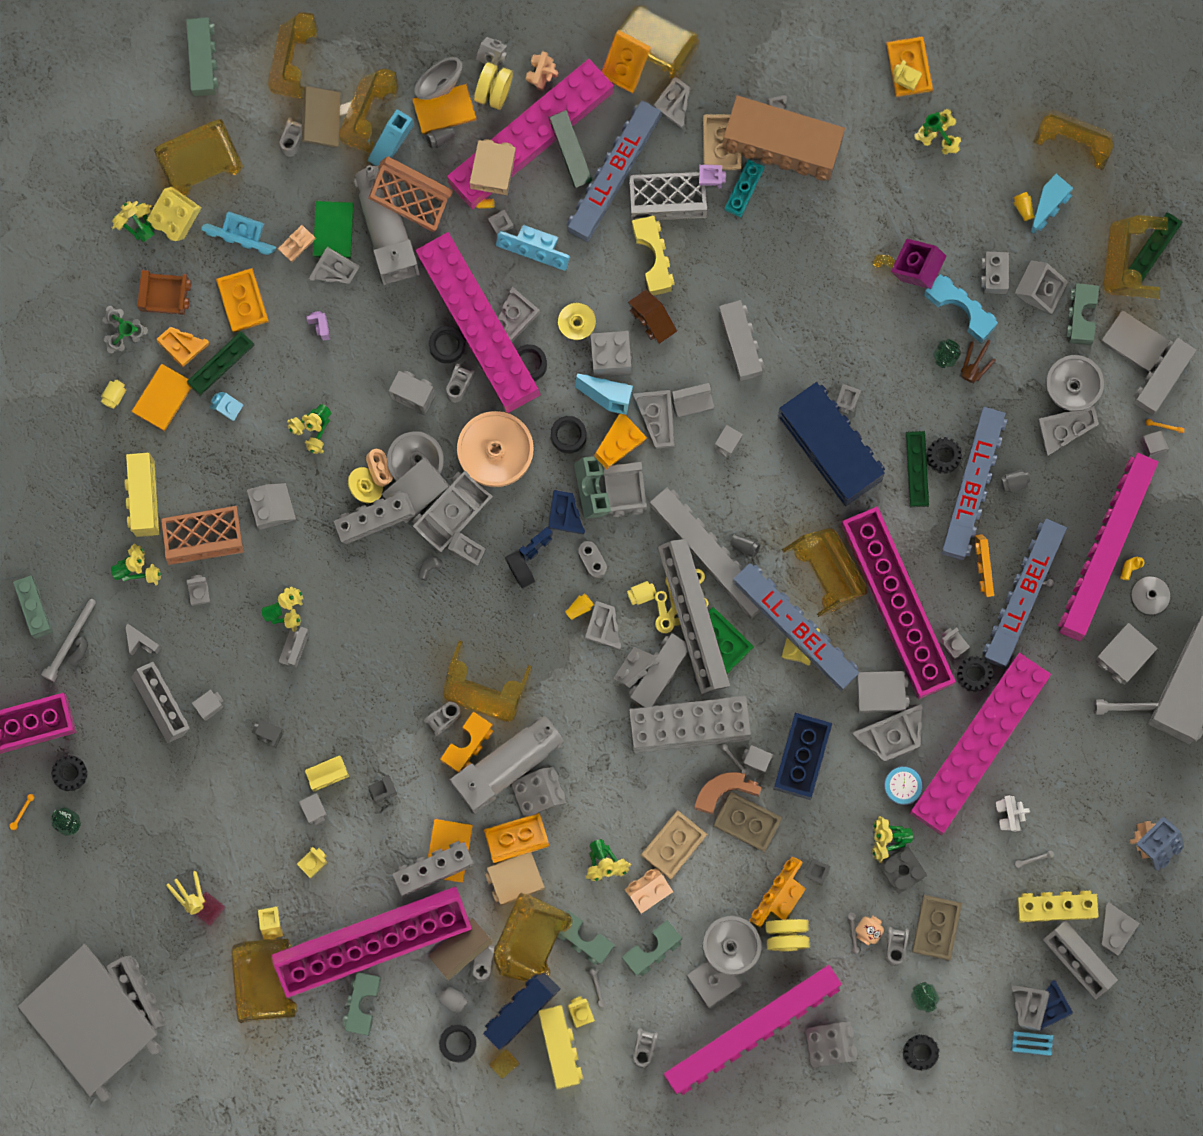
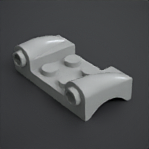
[412,471,493,553]

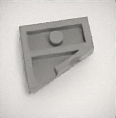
[653,77,690,128]
[309,247,360,284]
[584,601,621,649]
[613,647,661,688]
[1012,985,1050,1031]

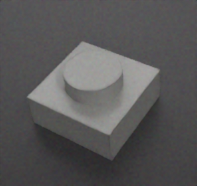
[488,210,514,236]

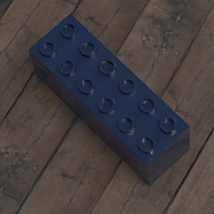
[778,382,885,507]

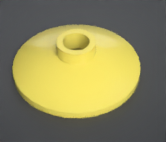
[558,303,596,340]
[348,467,383,503]

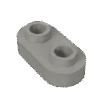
[579,541,607,578]

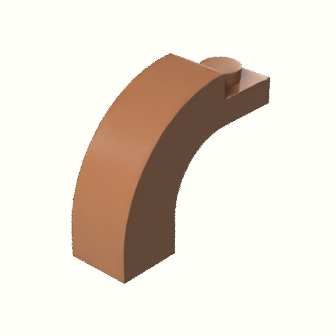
[694,772,762,815]

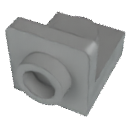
[186,575,211,606]
[940,627,970,660]

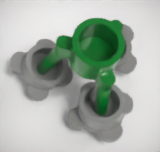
[102,306,148,354]

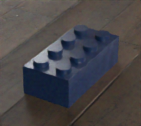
[773,713,833,800]
[483,972,561,1050]

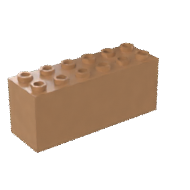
[722,96,845,181]

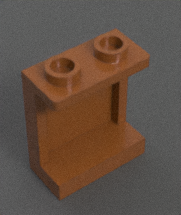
[137,270,191,315]

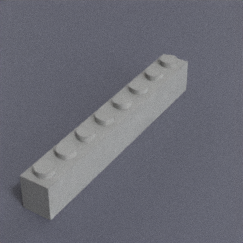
[650,488,760,619]
[658,539,730,694]

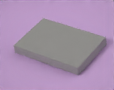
[1101,310,1169,373]
[382,457,450,523]

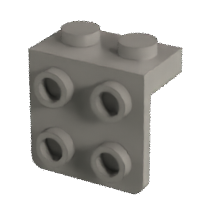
[512,767,566,817]
[806,1022,857,1067]

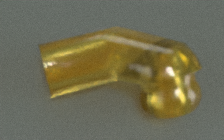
[872,254,896,269]

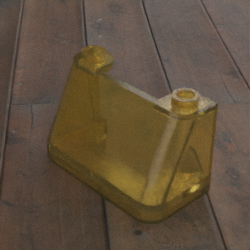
[613,5,700,79]
[268,12,318,99]
[339,69,399,153]
[1034,110,1115,170]
[154,119,244,196]
[493,893,572,982]
[232,939,297,1023]

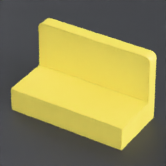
[305,756,349,792]

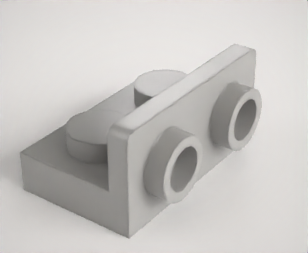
[279,627,310,669]

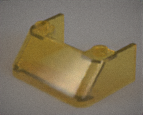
[1104,215,1168,299]
[782,528,867,617]
[443,640,533,722]

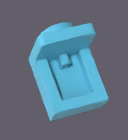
[210,392,243,421]

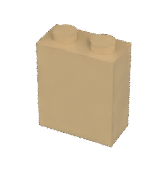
[470,139,516,195]
[485,852,545,906]

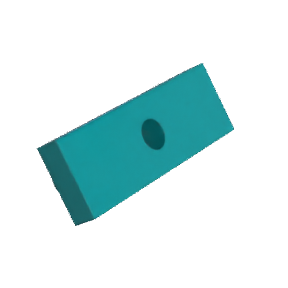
[724,159,765,218]

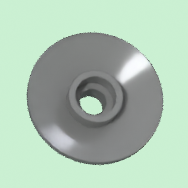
[1132,577,1170,615]

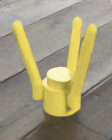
[166,871,205,915]

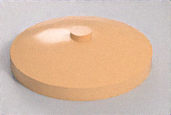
[457,411,534,487]

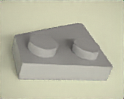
[1101,902,1140,956]

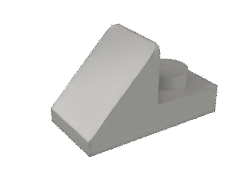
[448,532,486,566]
[126,624,161,656]

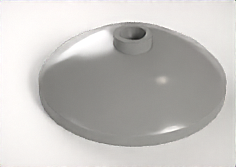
[414,57,462,100]
[1046,355,1104,411]
[387,431,444,481]
[703,916,761,975]

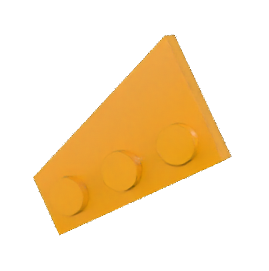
[594,413,647,470]
[975,534,994,597]

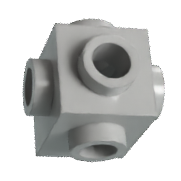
[476,37,507,67]

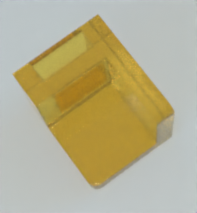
[489,1049,520,1079]

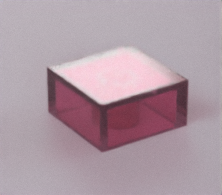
[195,892,226,926]

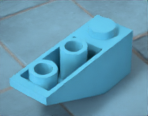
[367,109,414,166]
[1031,174,1073,234]
[575,374,633,415]

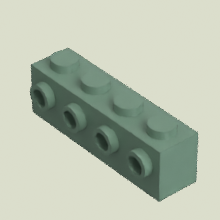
[186,17,219,97]

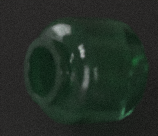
[933,339,961,368]
[51,807,81,836]
[911,982,940,1013]

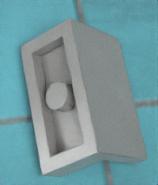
[672,383,714,417]

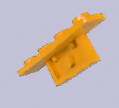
[749,857,806,927]

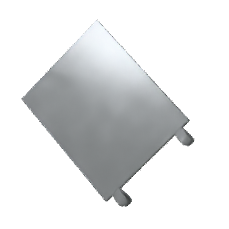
[18,944,162,1101]

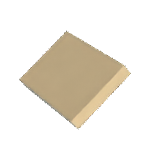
[703,115,741,170]
[641,810,708,880]

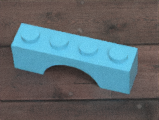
[924,274,998,344]

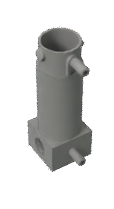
[354,165,420,285]
[450,716,564,815]

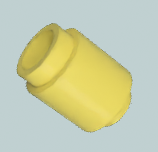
[101,379,126,409]
[627,581,656,605]

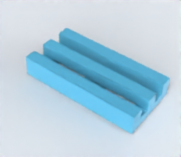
[1012,1032,1053,1056]

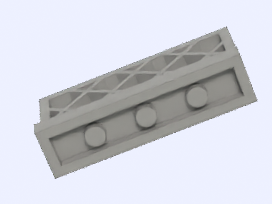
[630,172,707,220]

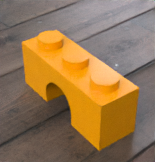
[440,711,494,773]

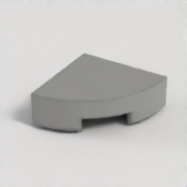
[768,95,787,109]

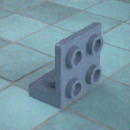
[1136,816,1184,871]

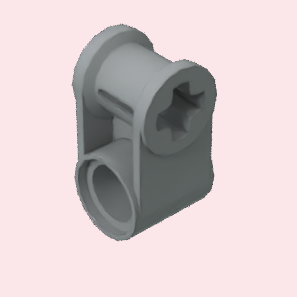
[280,118,302,157]
[446,364,475,403]
[424,702,461,736]
[886,927,909,966]
[473,945,495,983]
[634,1028,658,1068]

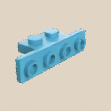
[201,212,276,255]
[496,225,570,271]

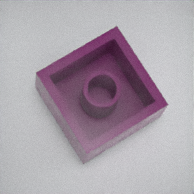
[891,239,947,289]

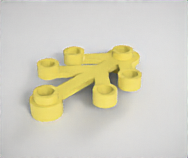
[654,569,708,633]

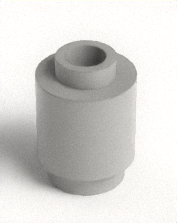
[438,986,469,1013]

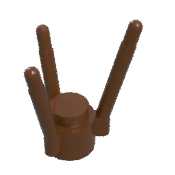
[960,339,996,384]

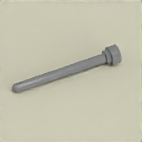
[41,599,96,683]
[1094,699,1159,715]

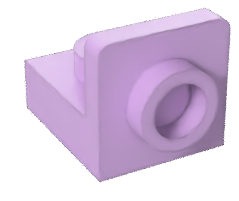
[699,165,726,188]
[306,312,330,340]

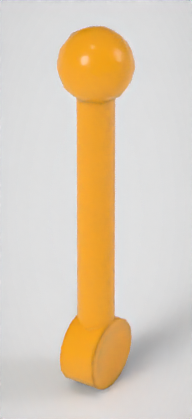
[1145,419,1185,433]
[9,794,34,830]

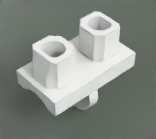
[996,795,1030,832]

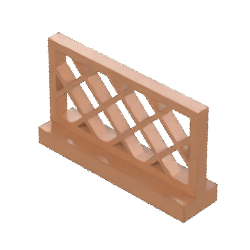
[368,156,453,232]
[161,506,244,565]

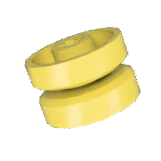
[474,62,513,110]
[766,919,810,952]

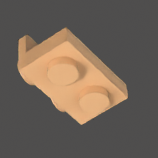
[625,868,673,914]

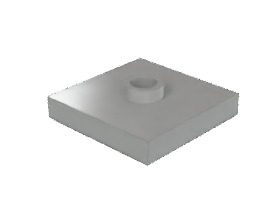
[687,961,741,1008]

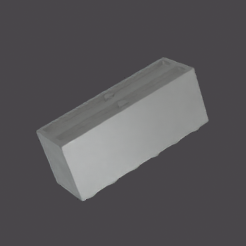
[1148,615,1203,745]
[629,696,751,754]

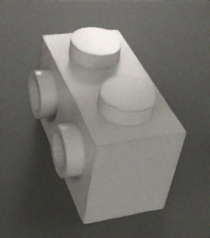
[981,252,1009,294]

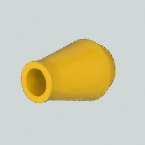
[1013,192,1035,221]
[565,593,594,620]

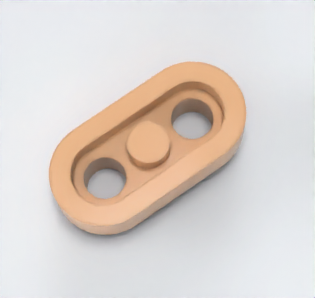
[366,449,393,487]

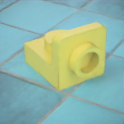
[892,60,922,91]
[297,847,328,878]
[258,907,283,940]
[568,996,595,1028]

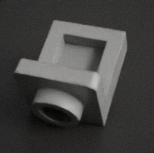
[836,384,861,414]

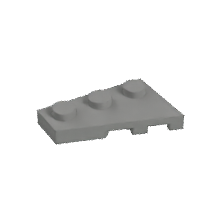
[498,287,540,342]
[633,390,675,449]
[1038,406,1099,456]

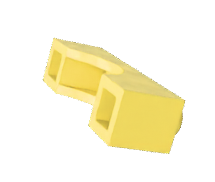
[632,216,674,296]

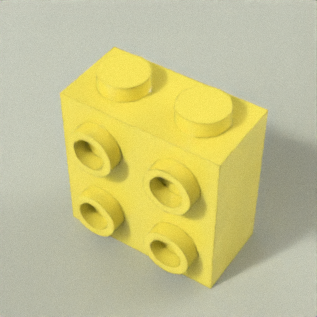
[147,187,201,241]

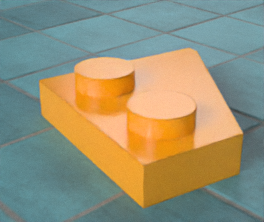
[156,327,209,367]

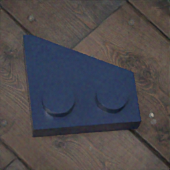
[548,490,585,535]
[519,527,553,562]
[1037,980,1073,1032]

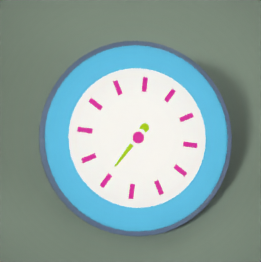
[884,766,923,805]

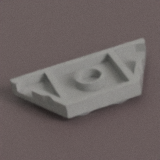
[852,704,922,762]

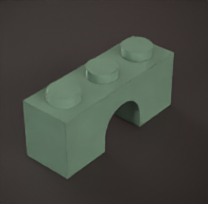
[1066,283,1099,345]
[574,457,611,519]
[13,575,53,639]
[554,910,615,965]
[622,920,682,977]
[342,972,381,1036]

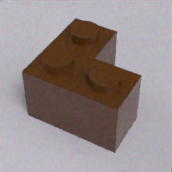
[628,290,677,344]

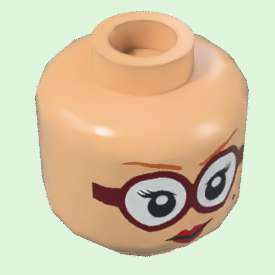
[855,915,884,946]

